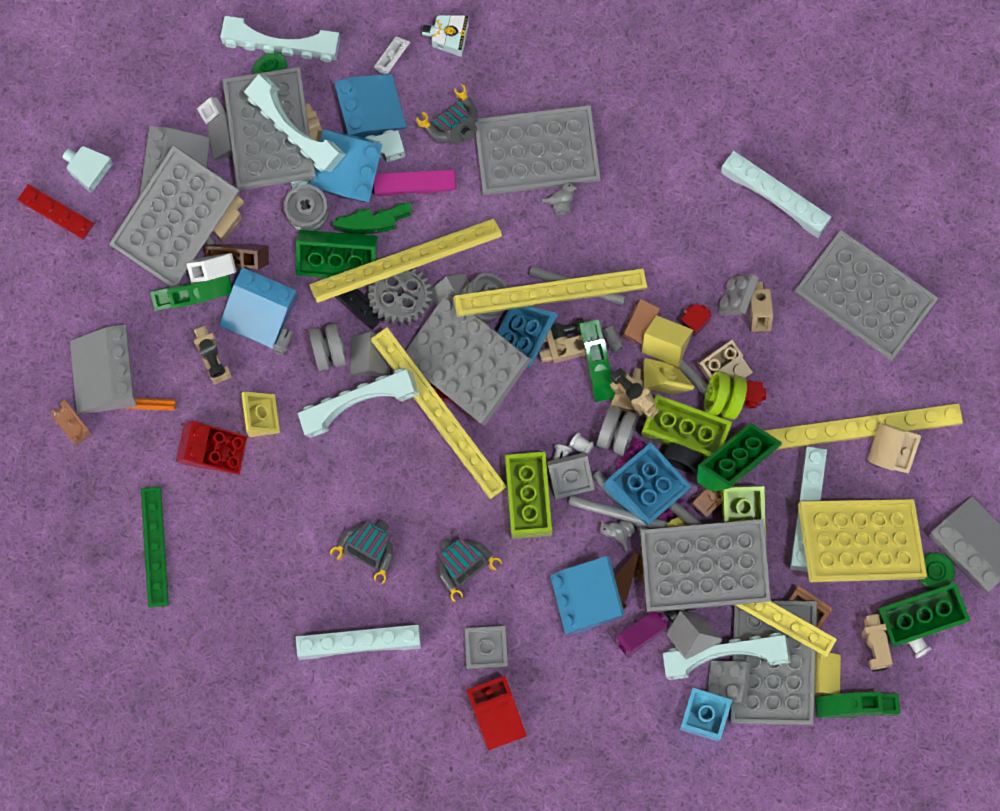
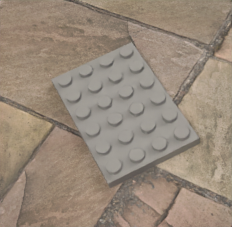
[223,67,316,190]
[475,105,600,196]
[109,145,240,286]
[794,230,939,362]
[405,293,532,425]
[640,519,771,612]
[731,601,818,726]

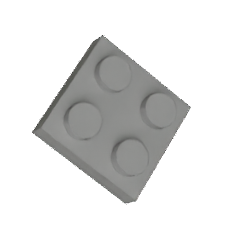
[718,274,759,316]
[547,452,595,499]
[465,626,508,670]
[707,661,751,704]

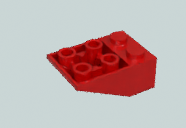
[176,421,248,475]
[466,676,527,751]

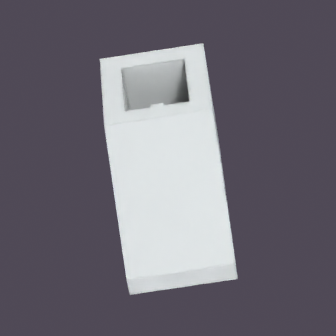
[187,253,236,283]

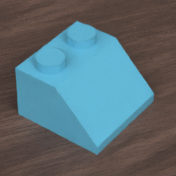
[680,688,732,742]

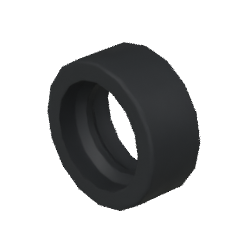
[664,443,704,474]

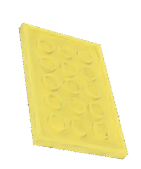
[798,499,927,582]

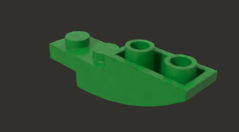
[333,202,413,235]
[150,275,232,311]
[579,319,615,402]
[815,692,901,718]

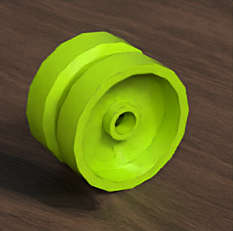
[704,370,747,420]

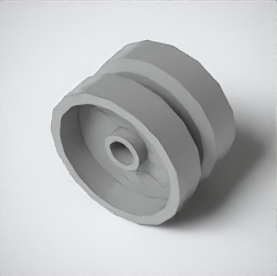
[284,185,329,232]
[460,273,508,324]
[309,323,346,372]
[597,405,638,456]

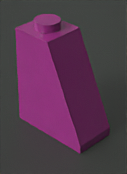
[616,612,668,659]

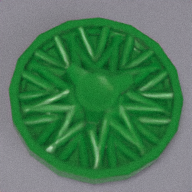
[252,52,288,74]
[919,553,955,590]

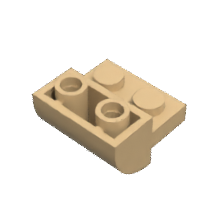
[698,339,753,381]
[867,422,921,474]

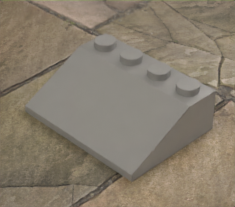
[140,126,210,196]
[70,324,137,415]
[928,496,1000,596]

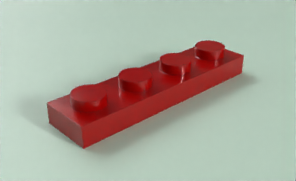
[17,184,94,240]

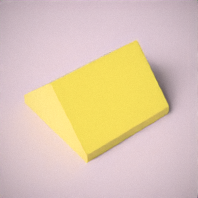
[642,315,693,367]
[644,358,695,395]
[241,392,280,437]
[815,652,841,695]

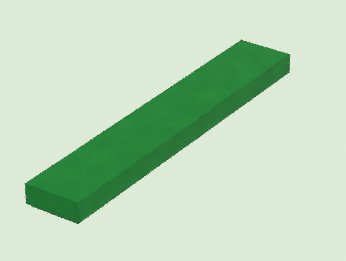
[141,487,169,608]

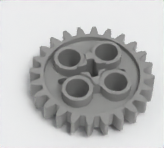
[368,268,433,326]

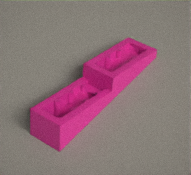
[374,170,456,197]

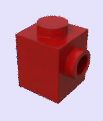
[680,303,712,337]
[743,381,766,409]

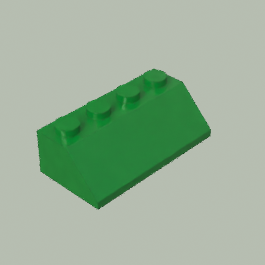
[296,230,378,278]
[697,423,782,492]
[876,582,971,648]

